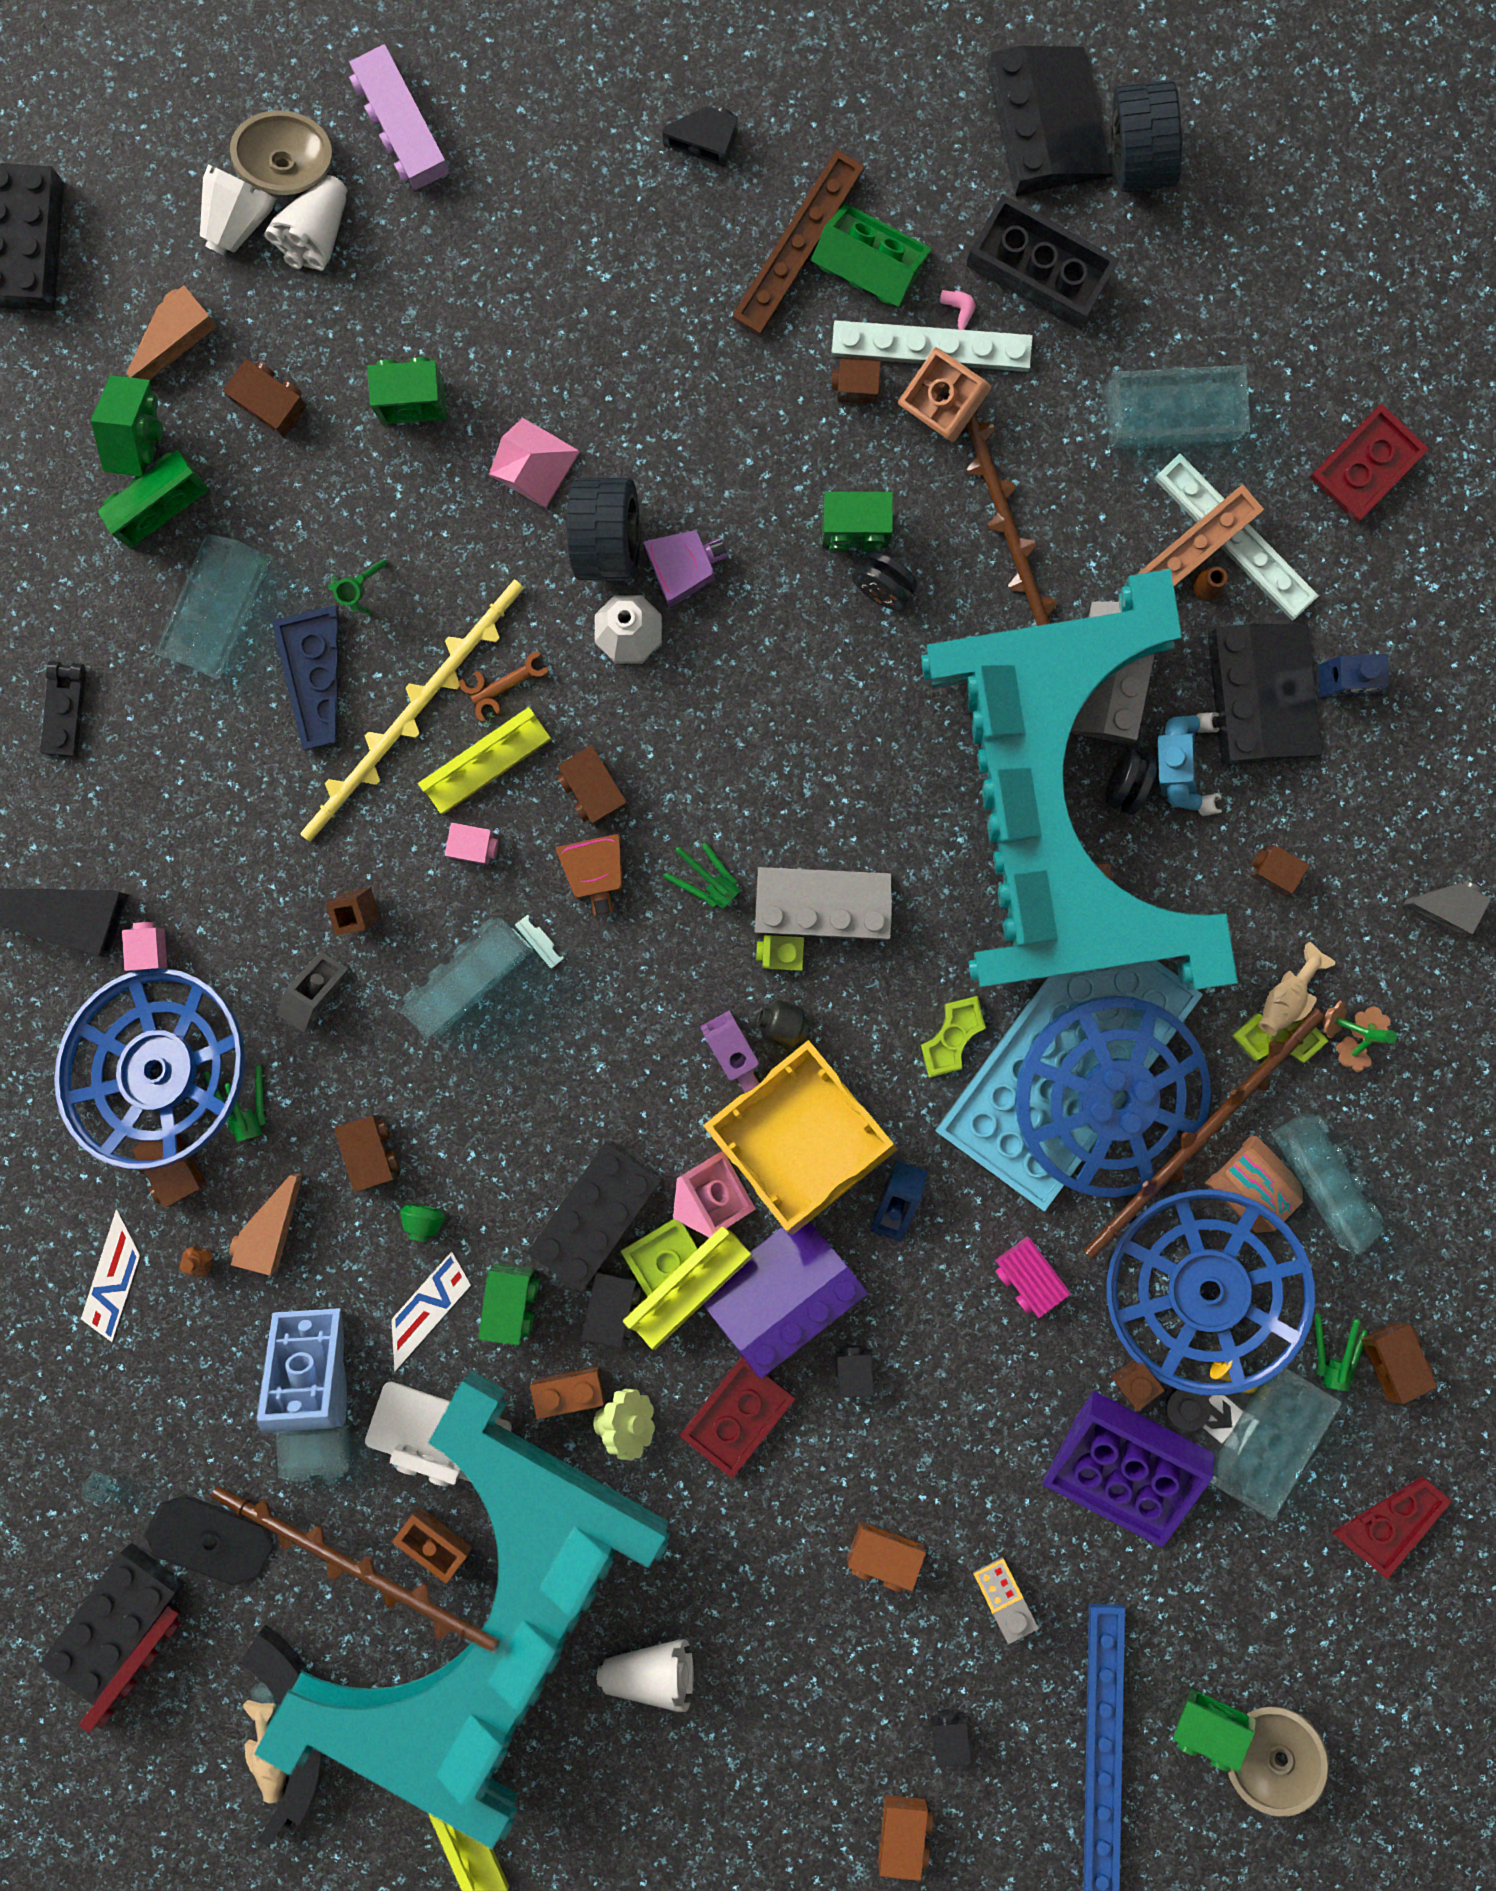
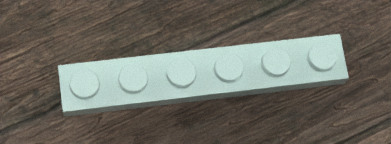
[831,320,1032,372]

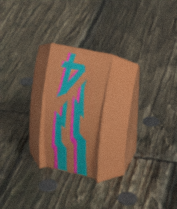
[1205,1135,1303,1233]

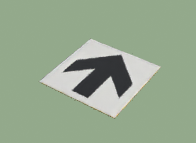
[1203,1395,1247,1443]

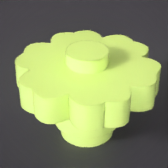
[593,1389,655,1460]

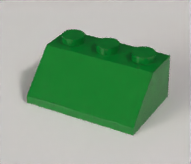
[811,203,932,307]
[97,450,210,549]

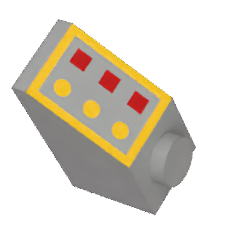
[973,1557,1039,1644]

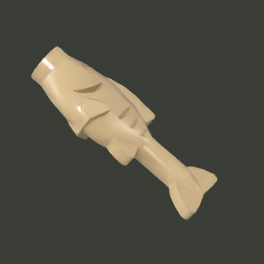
[1258,942,1335,1036]
[243,1700,287,1803]

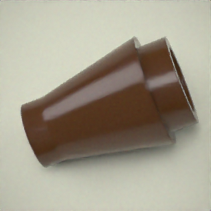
[1193,567,1227,601]

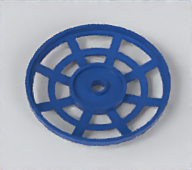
[54,968,245,1170]
[1015,996,1211,1197]
[1107,1189,1315,1396]

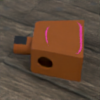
[556,834,623,916]

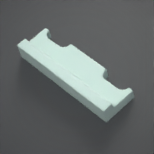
[515,915,564,969]

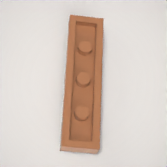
[1137,484,1264,587]

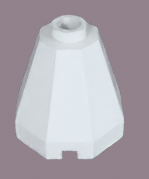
[200,165,276,255]
[595,595,662,664]

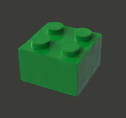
[367,357,447,425]
[91,375,163,477]
[822,492,893,553]
[478,1263,540,1345]
[1173,1688,1256,1772]

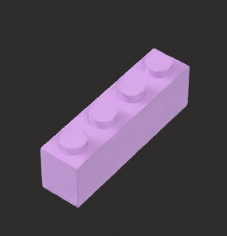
[349,44,449,191]

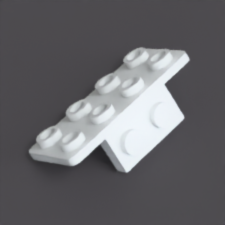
[365,1381,512,1486]

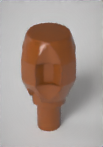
[180,1245,214,1278]

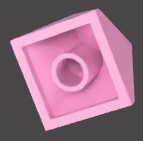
[489,418,580,509]
[673,1151,756,1238]

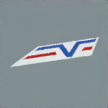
[81,1209,140,1342]
[392,1251,471,1371]

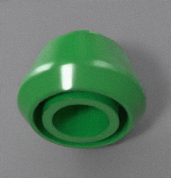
[400,1204,446,1242]

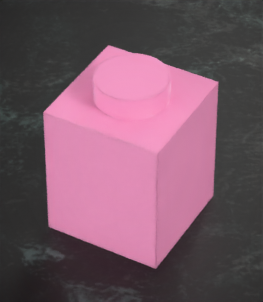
[445,823,498,865]
[122,922,167,972]

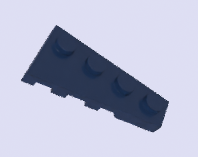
[272,605,339,751]

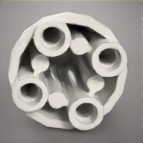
[264,175,347,271]

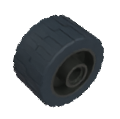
[1111,79,1183,192]
[567,478,640,581]

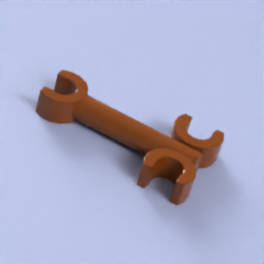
[459,652,550,723]

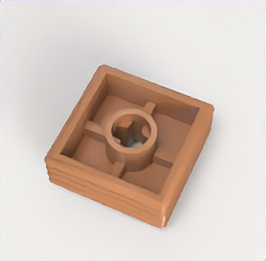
[898,347,991,442]

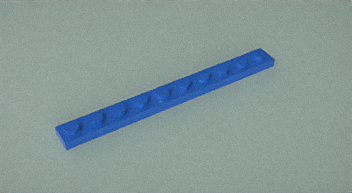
[1083,1604,1125,1891]

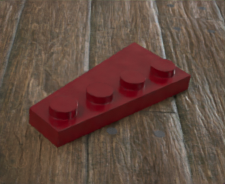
[78,1604,182,1733]

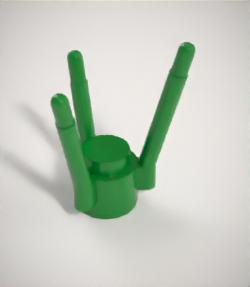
[328,559,387,615]
[664,843,740,910]
[203,1065,267,1142]
[1315,1314,1368,1391]

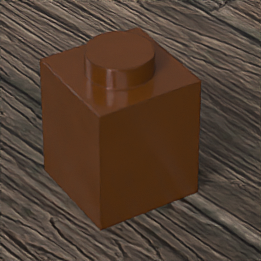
[831,359,880,404]
[1250,845,1309,896]
[326,887,380,936]
[1110,1359,1165,1411]

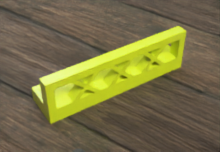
[418,707,552,815]
[623,1226,753,1350]
[428,1813,509,1891]

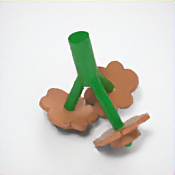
[1323,1001,1397,1072]

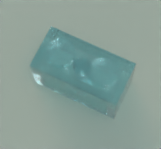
[276,1425,353,1482]

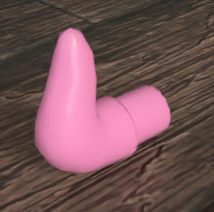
[940,290,976,330]

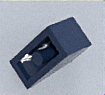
[870,1160,928,1242]

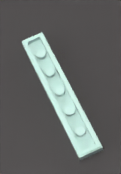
[1154,454,1319,621]

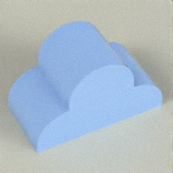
[257,1308,347,1433]

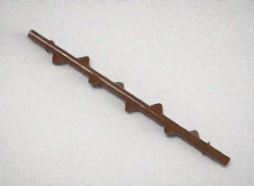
[966,410,1057,626]
[1083,1008,1325,1260]
[211,1486,500,1653]

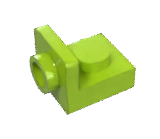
[756,934,804,971]

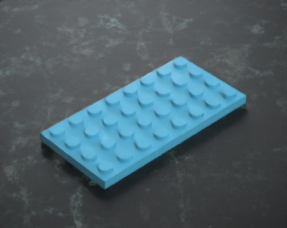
[935,960,1203,1211]

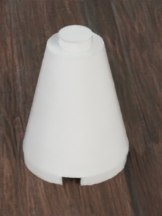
[597,1640,694,1712]

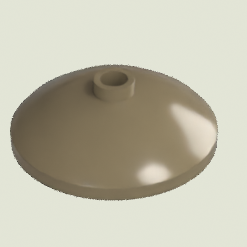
[230,110,332,195]
[1228,1707,1329,1816]

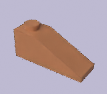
[126,285,217,380]
[229,1173,304,1275]

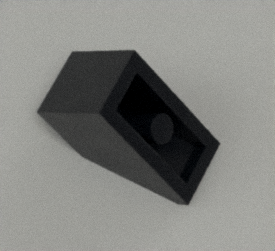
[662,106,738,167]

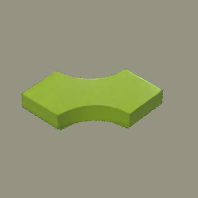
[920,996,986,1077]
[1232,1013,1328,1063]

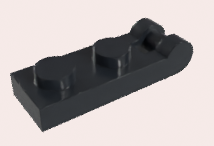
[40,661,86,757]

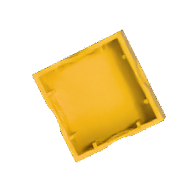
[703,1040,897,1236]

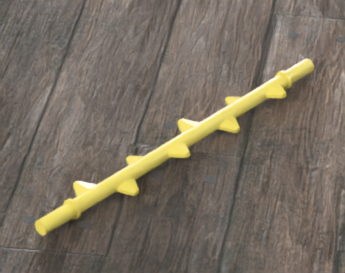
[300,579,524,842]

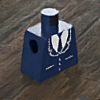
[1318,654,1390,698]

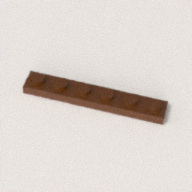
[732,149,865,337]

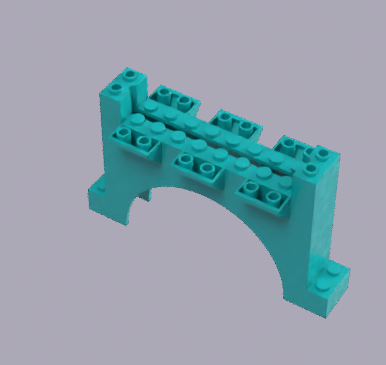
[921,569,1237,990]
[253,1370,670,1849]

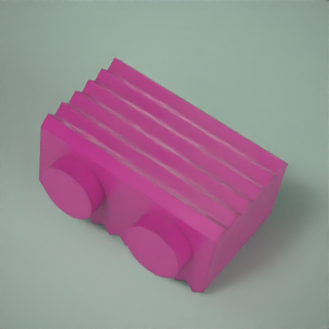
[995,1237,1071,1318]

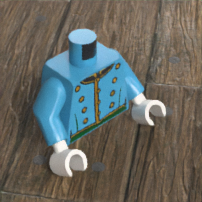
[1158,712,1222,816]

